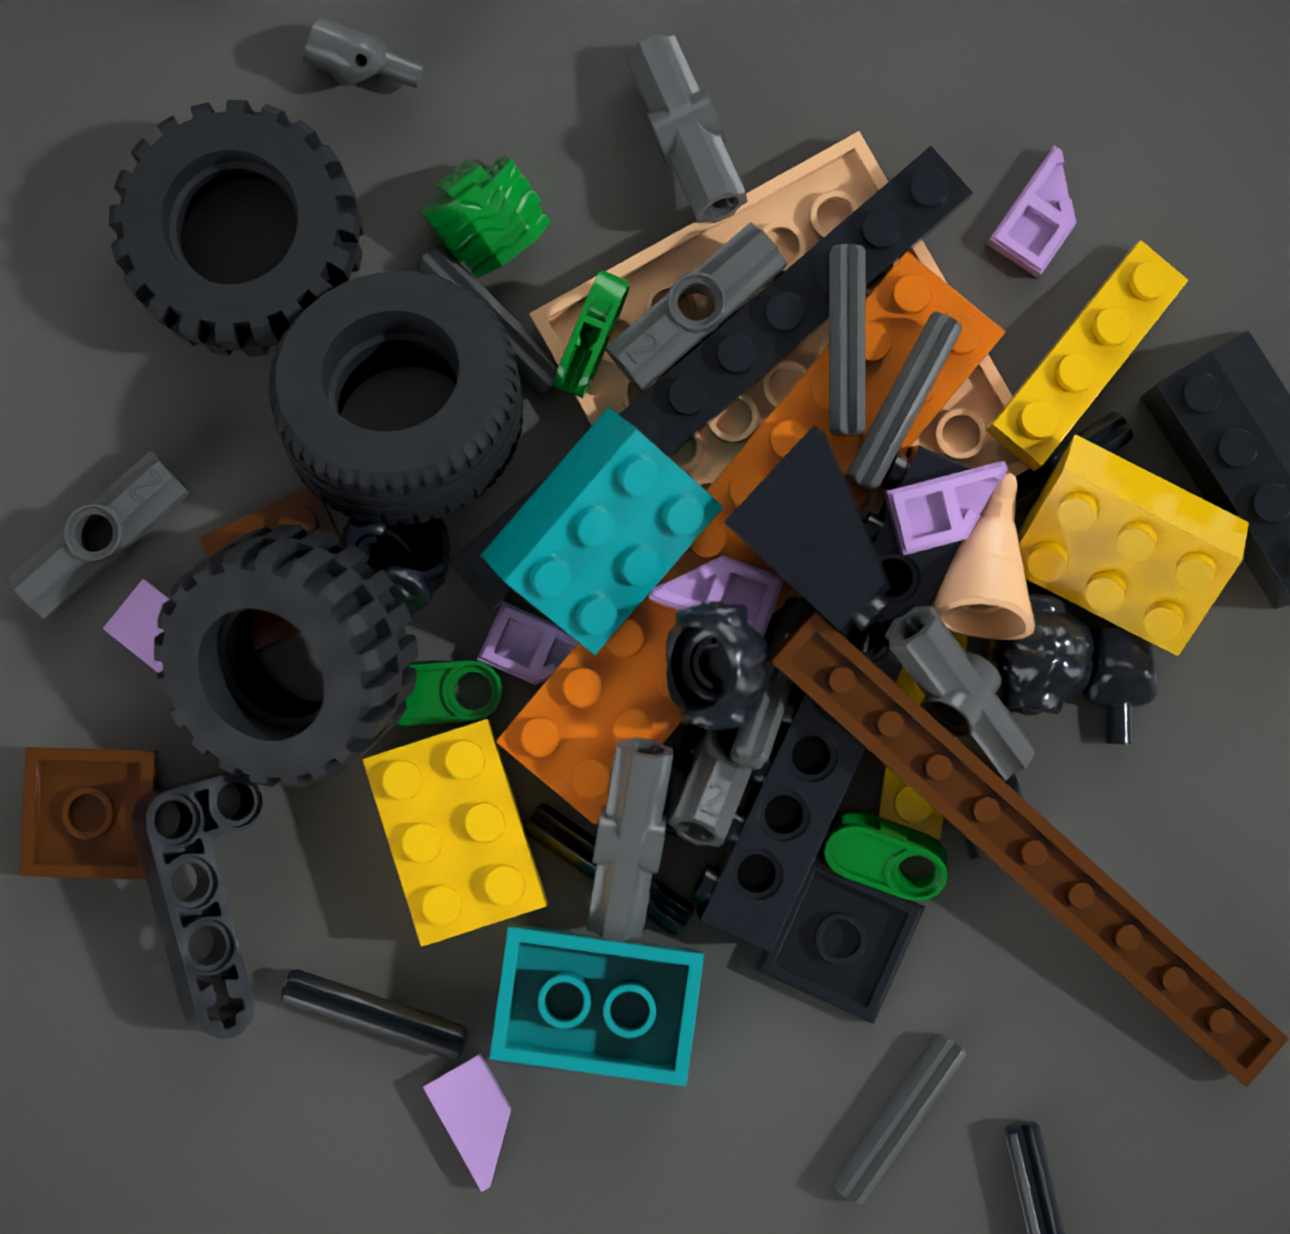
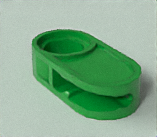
[553,270,631,398]
[397,660,504,727]
[824,810,948,902]

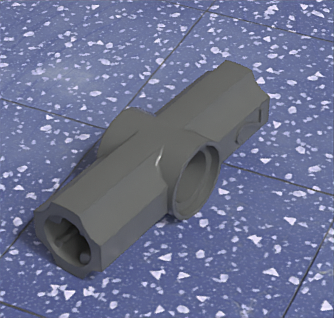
[626,34,748,223]
[605,222,787,392]
[7,451,191,621]
[884,606,1035,781]
[668,727,752,847]
[586,737,673,942]

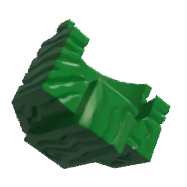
[419,155,551,279]

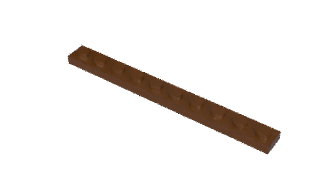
[767,610,1289,1087]

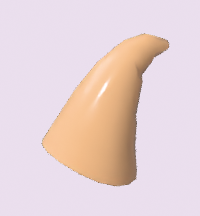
[933,473,1035,640]

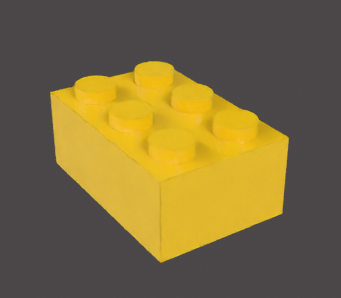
[1017,435,1249,656]
[362,719,549,947]

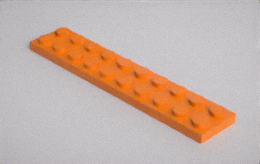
[496,251,1006,825]

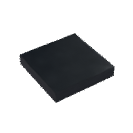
[755,857,926,1024]

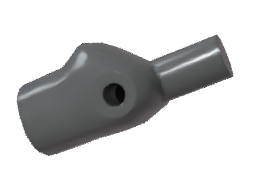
[303,17,425,89]

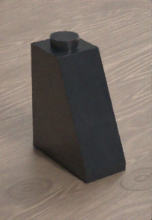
[724,425,891,635]

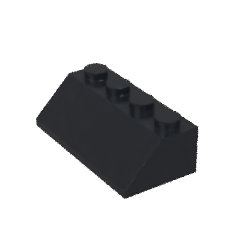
[1141,330,1290,609]

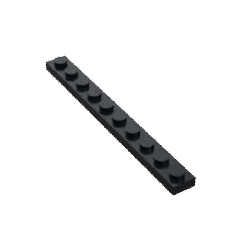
[448,146,973,612]

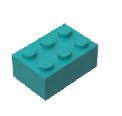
[480,407,724,655]
[490,923,704,1087]

